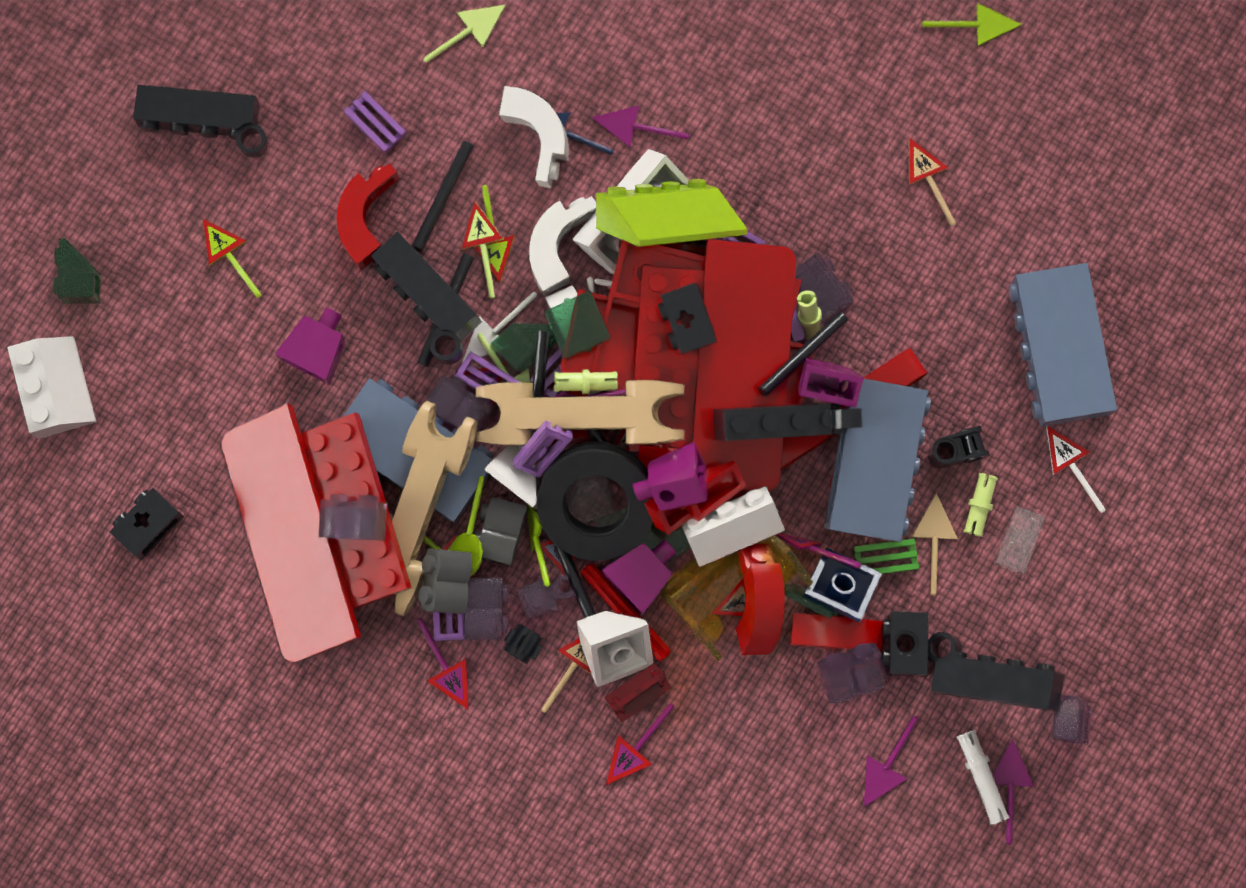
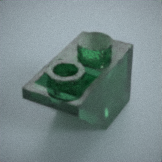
[53,238,101,304]
[490,323,560,373]

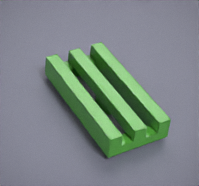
[853,538,919,575]

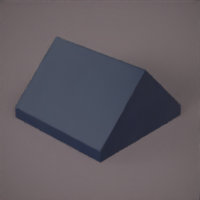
[804,547,882,623]

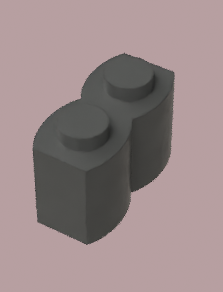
[475,497,528,568]
[419,548,472,614]

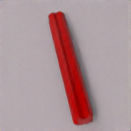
[581,563,671,662]

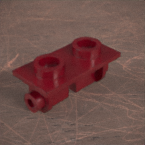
[604,663,672,723]

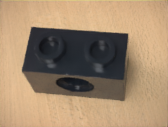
[882,611,929,677]

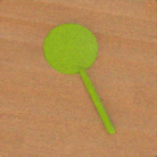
[450,476,485,576]

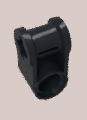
[928,426,990,469]

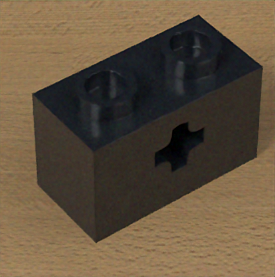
[658,282,718,355]
[110,488,184,560]

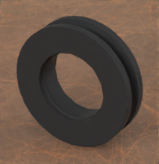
[537,442,653,561]

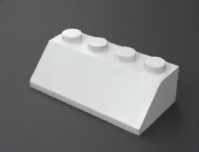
[572,149,688,275]

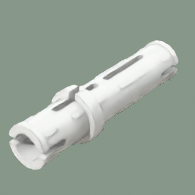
[957,730,1010,825]

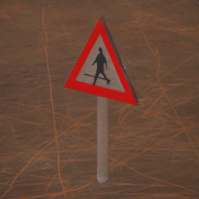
[711,572,806,616]

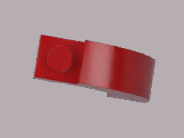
[336,163,400,270]
[735,543,785,655]

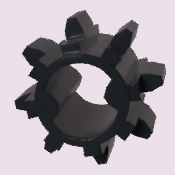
[504,624,543,664]

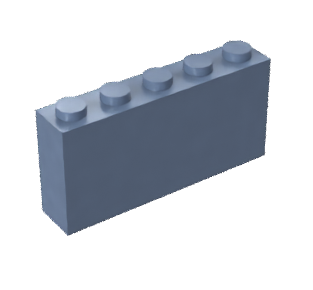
[1009,263,1117,427]
[343,378,494,525]
[824,379,931,542]

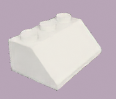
[7,336,97,439]
[682,486,785,567]

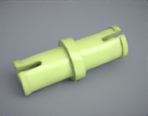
[797,290,822,341]
[554,369,618,394]
[963,473,998,537]

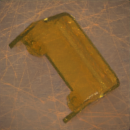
[660,535,814,661]

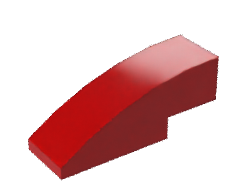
[644,460,746,535]
[790,613,883,652]

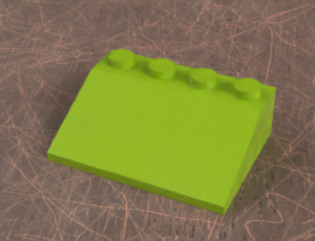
[596,179,747,246]

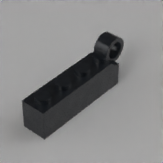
[133,85,269,158]
[371,231,482,365]
[714,402,862,441]
[928,632,1065,712]

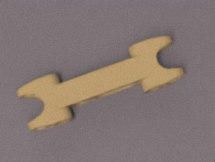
[476,380,684,446]
[392,401,477,616]

